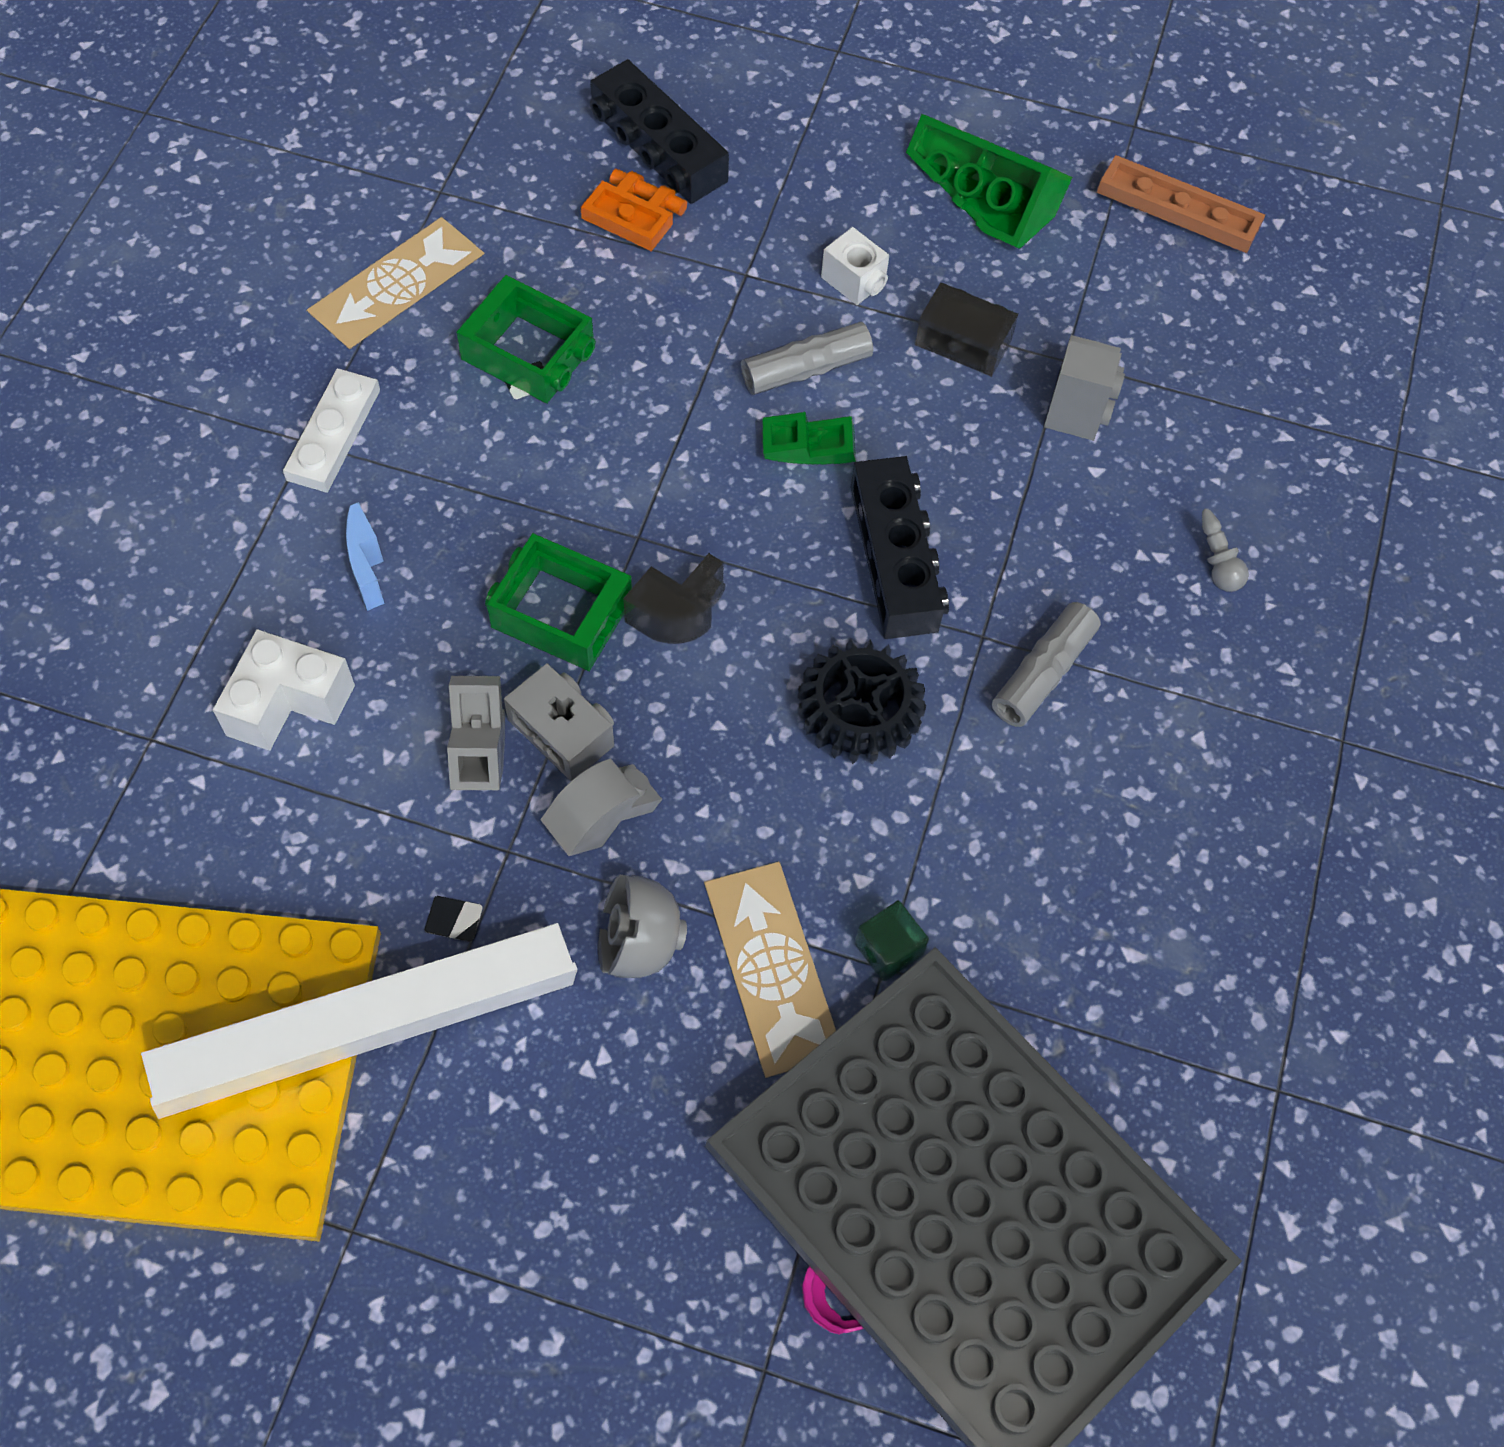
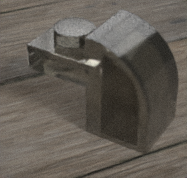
[623,553,726,644]

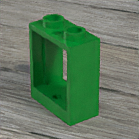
[456,275,596,404]
[485,533,633,672]

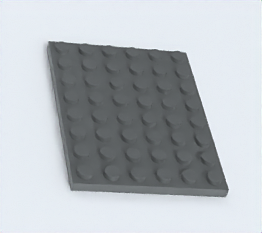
[705,947,1242,1447]

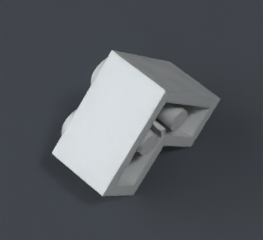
[213,630,355,751]

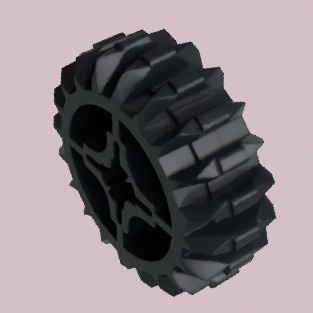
[797,639,926,764]

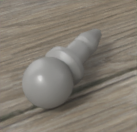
[1202,509,1249,592]

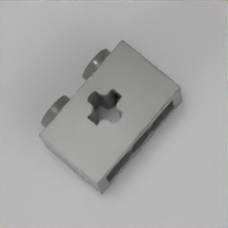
[504,663,614,781]

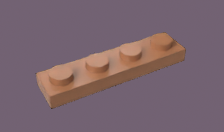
[1097,155,1265,253]

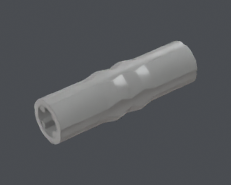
[741,322,873,395]
[992,602,1101,727]

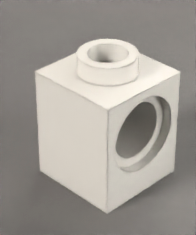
[821,227,889,305]

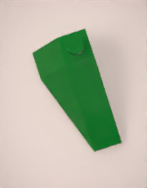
[906,114,1073,249]

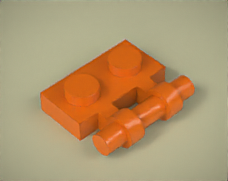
[581,168,687,251]

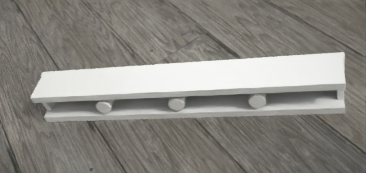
[141,923,577,1119]

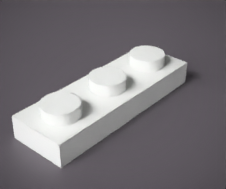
[283,368,380,493]

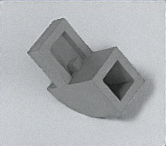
[447,676,505,790]
[540,759,662,856]

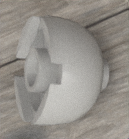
[598,874,687,978]

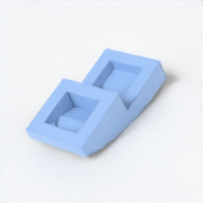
[346,502,384,611]

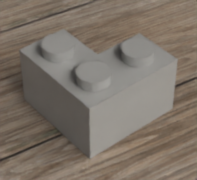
[1044,335,1125,441]

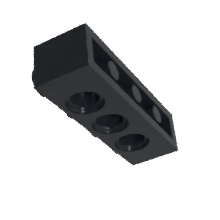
[590,59,729,204]
[851,456,949,639]

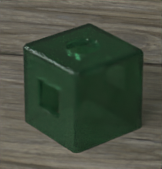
[855,900,929,981]

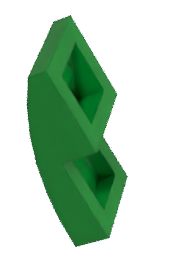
[762,412,856,465]

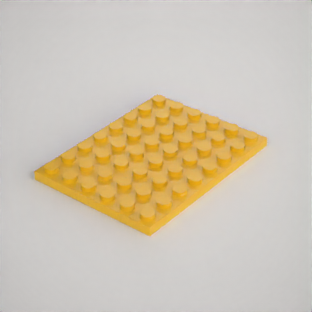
[0,889,381,1242]

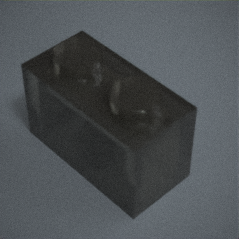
[915,282,1018,377]

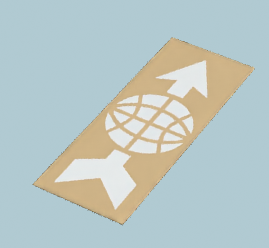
[306,217,485,349]
[704,861,836,1078]

